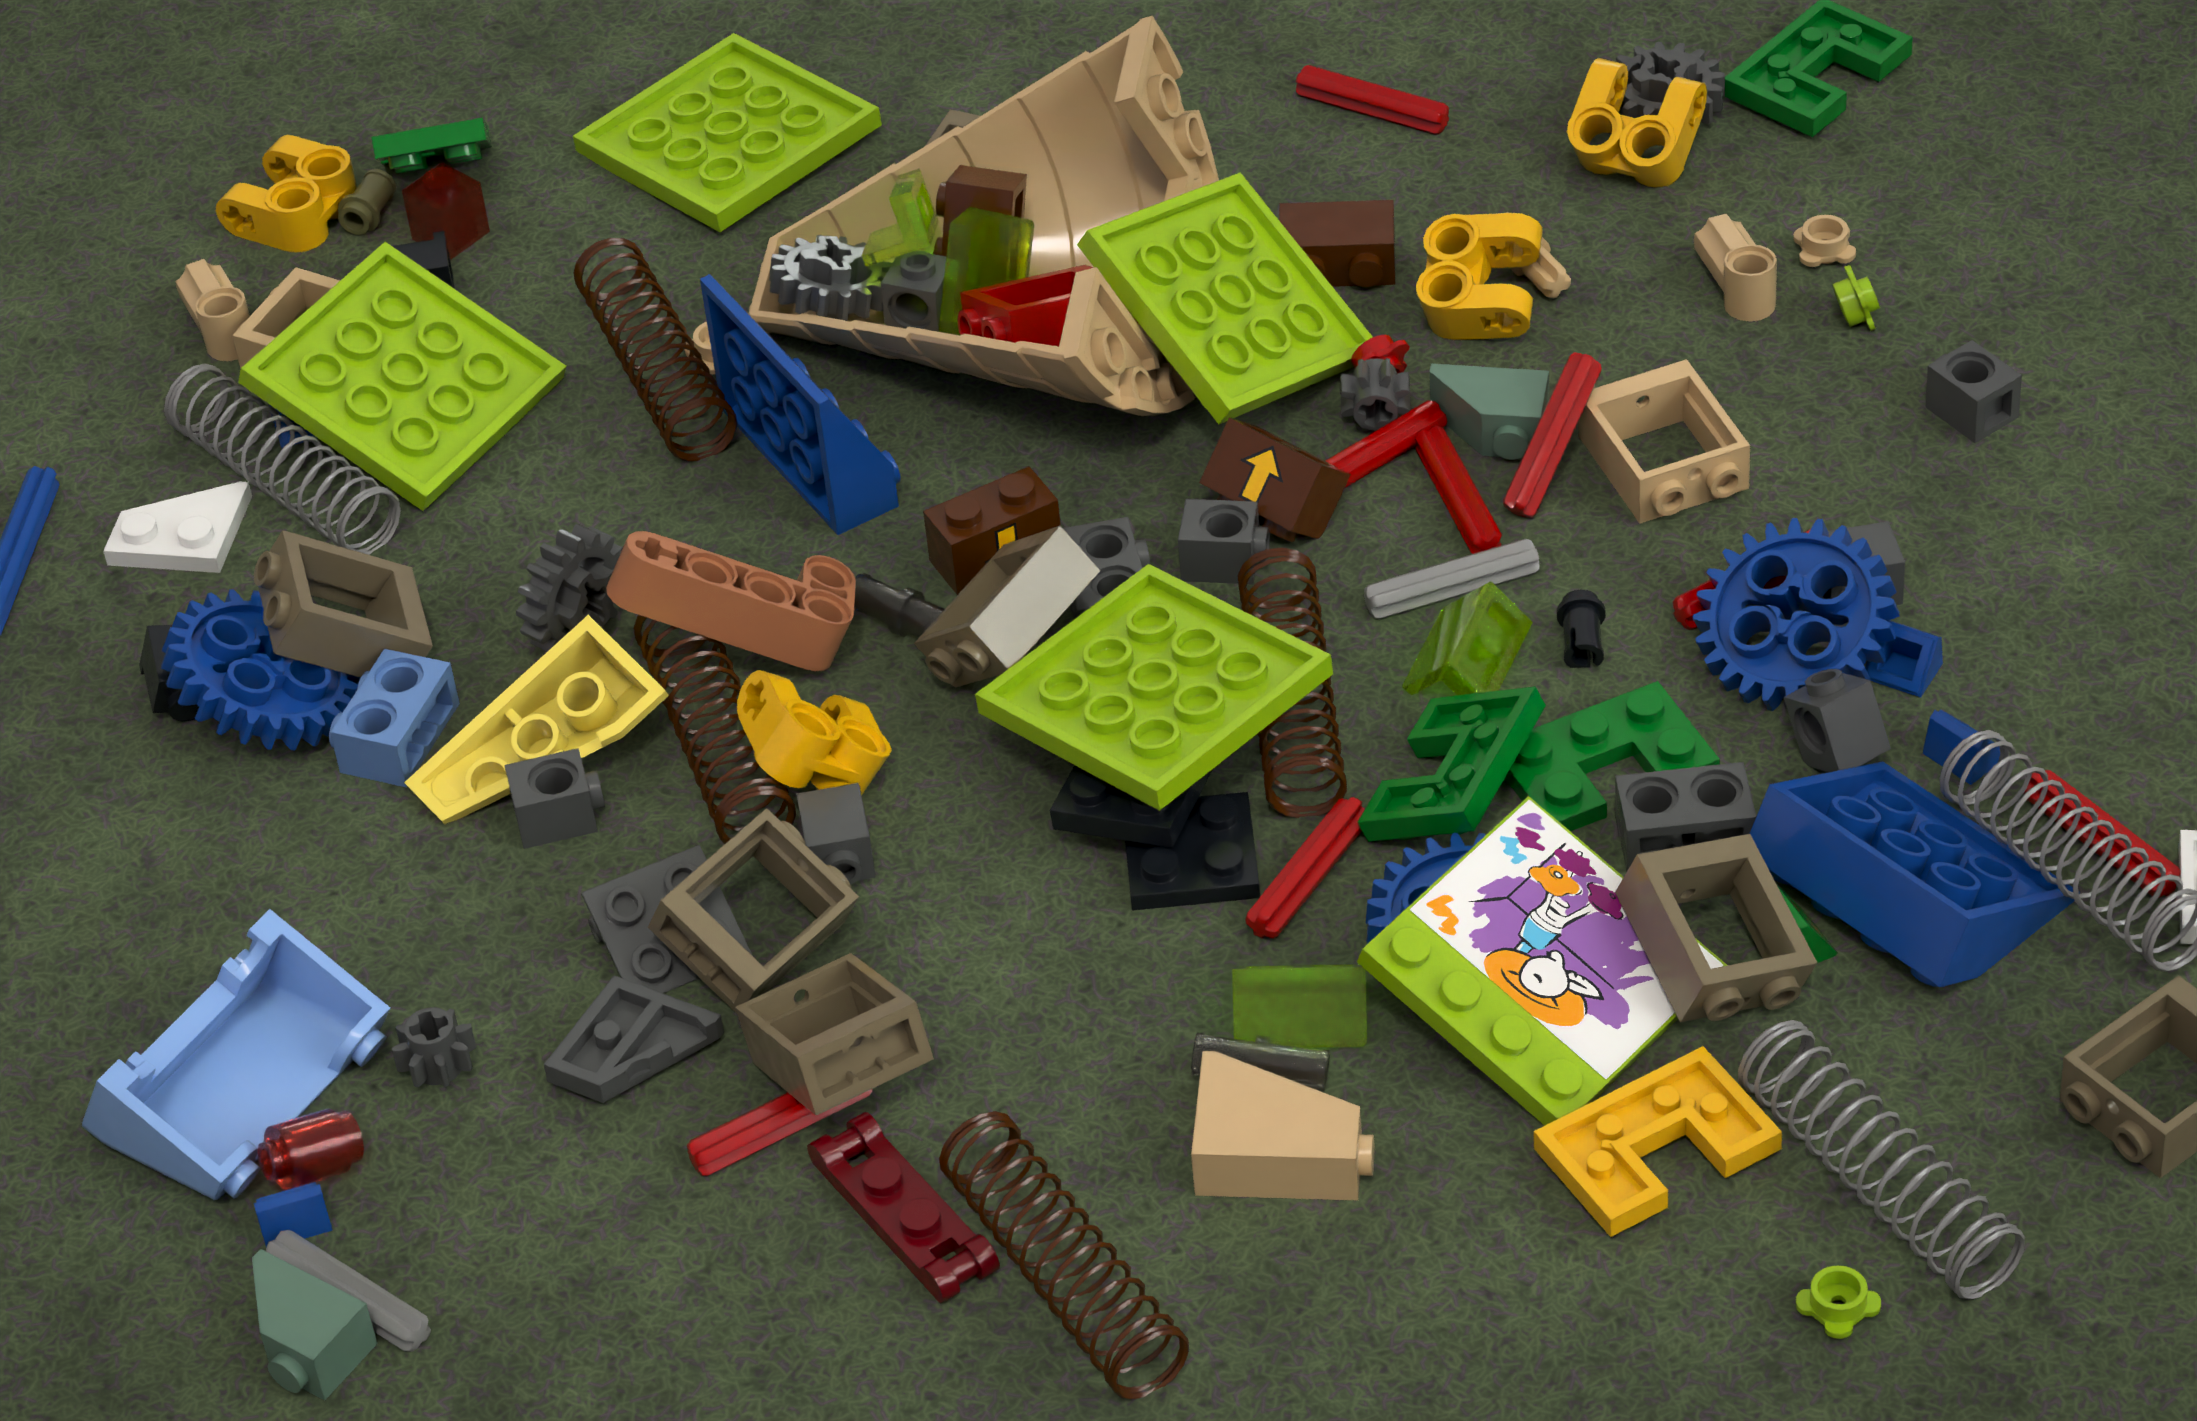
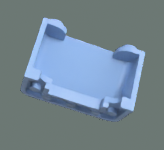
[82,909,390,1200]

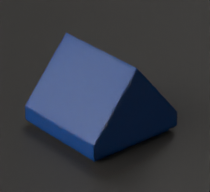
[1865,620,1943,697]
[1922,709,2000,785]
[253,1182,333,1247]

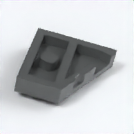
[544,975,724,1103]

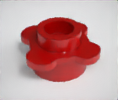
[1351,334,1410,374]

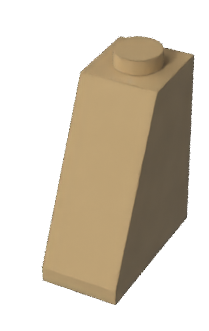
[1191,1051,1374,1200]

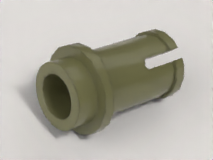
[338,169,397,235]

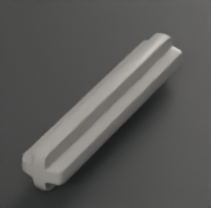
[1364,539,1539,620]
[266,1230,431,1352]

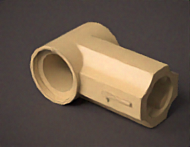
[1694,214,1777,321]
[175,259,250,361]

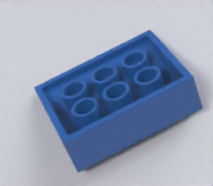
[700,274,901,535]
[1750,762,2080,987]

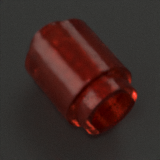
[258,1108,364,1190]

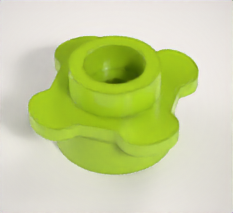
[1832,265,1880,331]
[1796,1265,1881,1339]

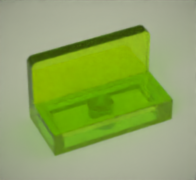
[861,168,939,266]
[939,207,1035,336]
[1402,581,1533,695]
[1232,964,1368,1049]

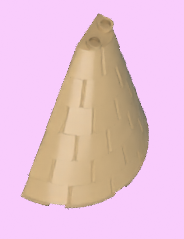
[749,16,1219,416]

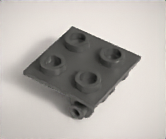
[581,844,753,993]

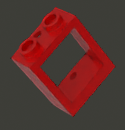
[957,264,1138,347]

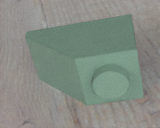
[1430,363,1549,460]
[252,1249,377,1401]

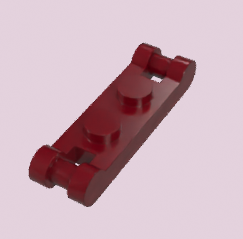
[807,1112,1000,1304]

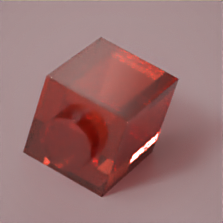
[402,162,490,260]

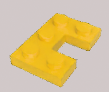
[1533,1046,1782,1237]

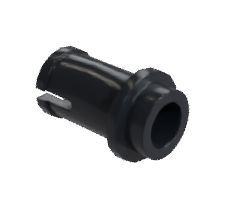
[1557,589,1606,668]

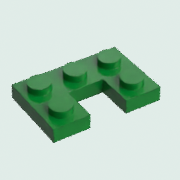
[1725,0,1913,137]
[371,118,492,174]
[1505,681,1720,832]
[1357,686,1546,842]

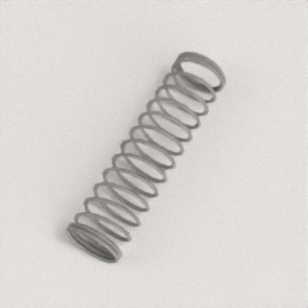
[164,364,401,555]
[1940,730,2197,972]
[1738,1020,2025,1300]

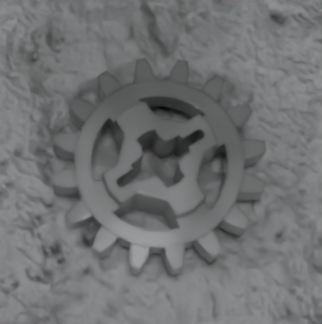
[1616,42,1725,124]
[769,235,892,321]
[516,524,623,652]

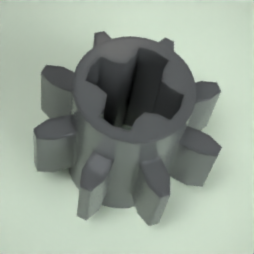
[1340,358,1411,430]
[392,1007,477,1087]

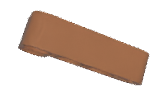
[606,531,856,671]

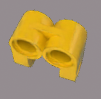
[1567,58,1707,187]
[216,135,357,253]
[1416,213,1543,340]
[737,670,892,795]

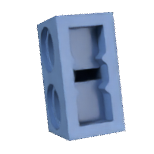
[329,649,460,788]

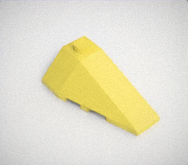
[404,615,669,824]

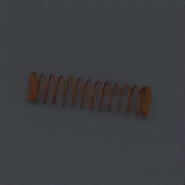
[573,238,738,461]
[1238,548,1347,818]
[633,615,796,844]
[939,1111,1189,1399]

